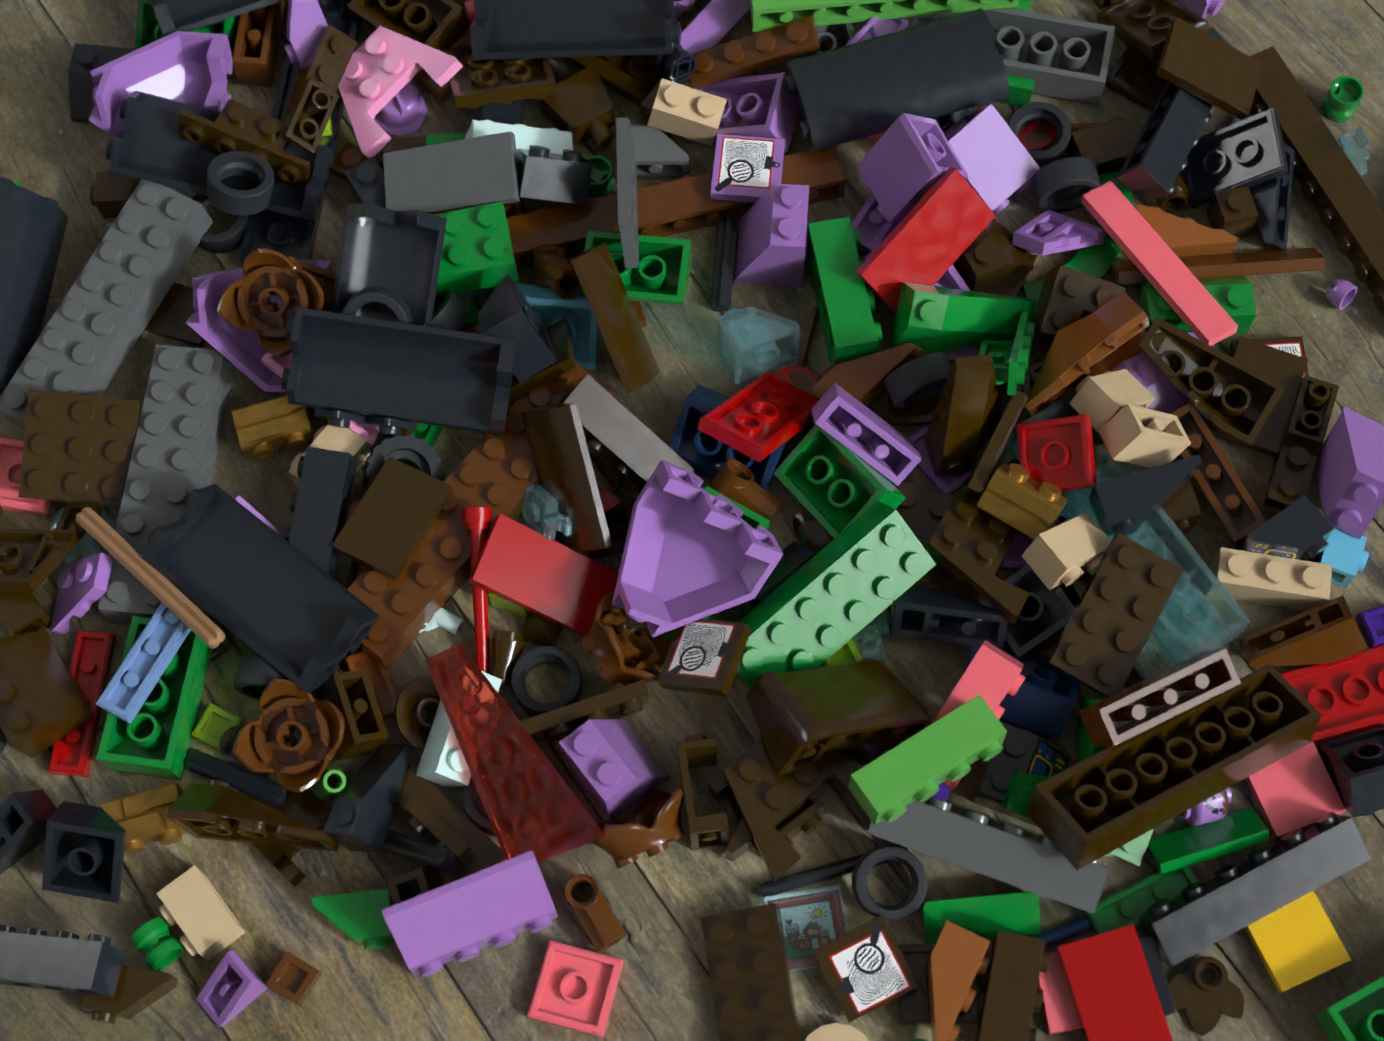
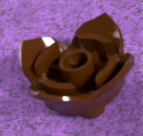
[217,248,324,357]
[581,590,670,686]
[233,679,345,792]
[584,788,685,868]

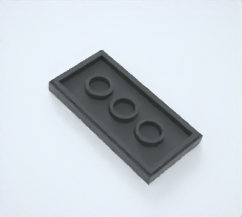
[616,117,639,268]
[383,131,519,215]

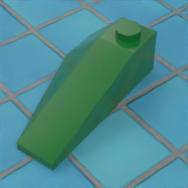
[889,282,1037,354]

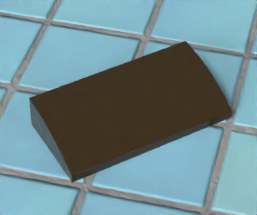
[571,242,660,394]
[521,403,613,552]

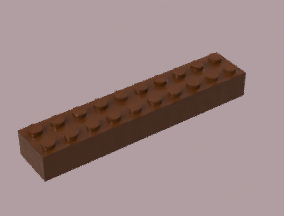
[347,362,617,670]

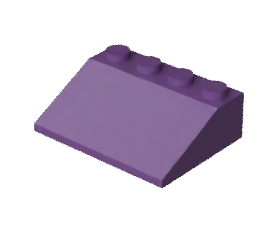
[381,850,558,977]

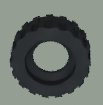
[362,434,445,492]

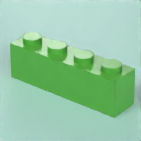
[848,694,1007,825]

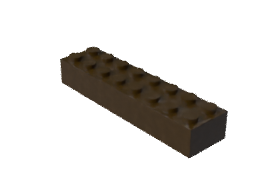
[1027,663,1322,870]

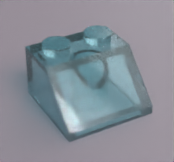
[717,306,800,384]

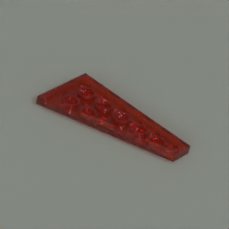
[425,644,606,863]

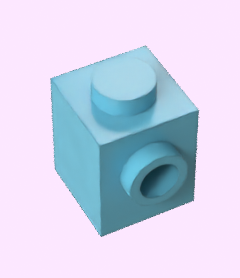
[1316,525,1369,588]

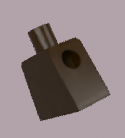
[539,65,615,148]

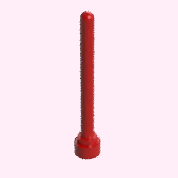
[462,506,492,674]

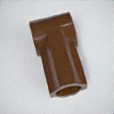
[533,244,582,299]
[708,459,782,520]
[565,874,627,953]

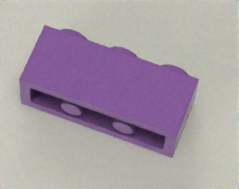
[812,382,921,486]

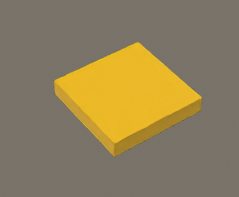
[1244,891,1351,994]

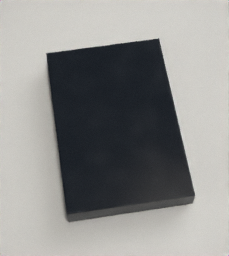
[1182,108,1289,209]

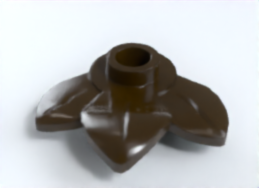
[1168,956,1244,1036]

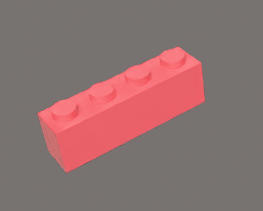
[933,640,1025,791]

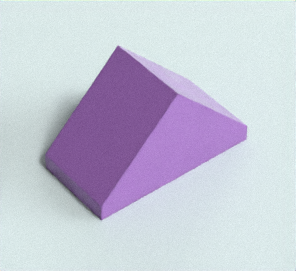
[196,950,268,1028]

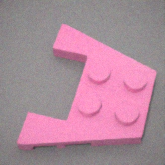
[339,26,463,158]

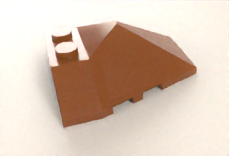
[1025,291,1150,421]

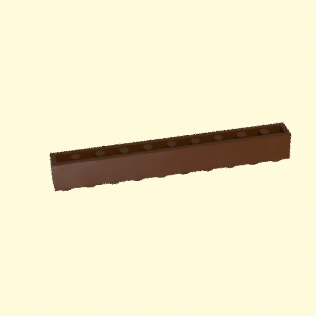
[507,146,845,270]

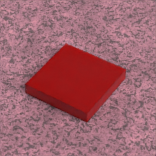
[1016,414,1097,492]

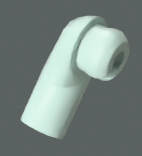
[419,608,464,635]

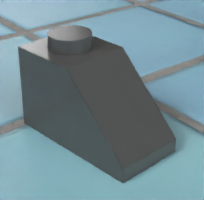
[631,124,690,179]

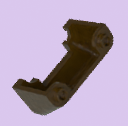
[746,658,933,775]

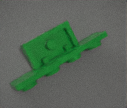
[978,311,1035,396]

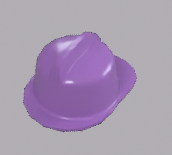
[374,79,427,136]

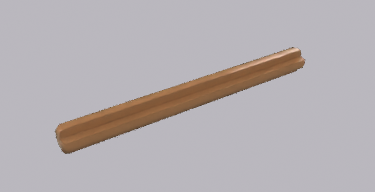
[76,507,225,648]

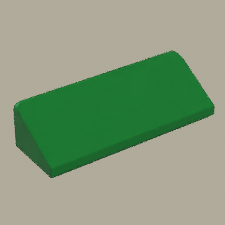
[920,891,1041,944]

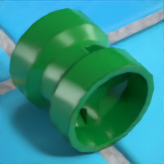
[1322,76,1364,122]
[586,155,614,198]
[130,917,185,971]

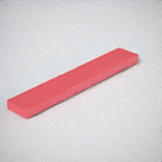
[1081,181,1238,346]

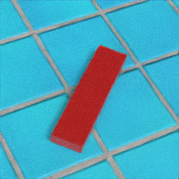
[48,630,117,778]

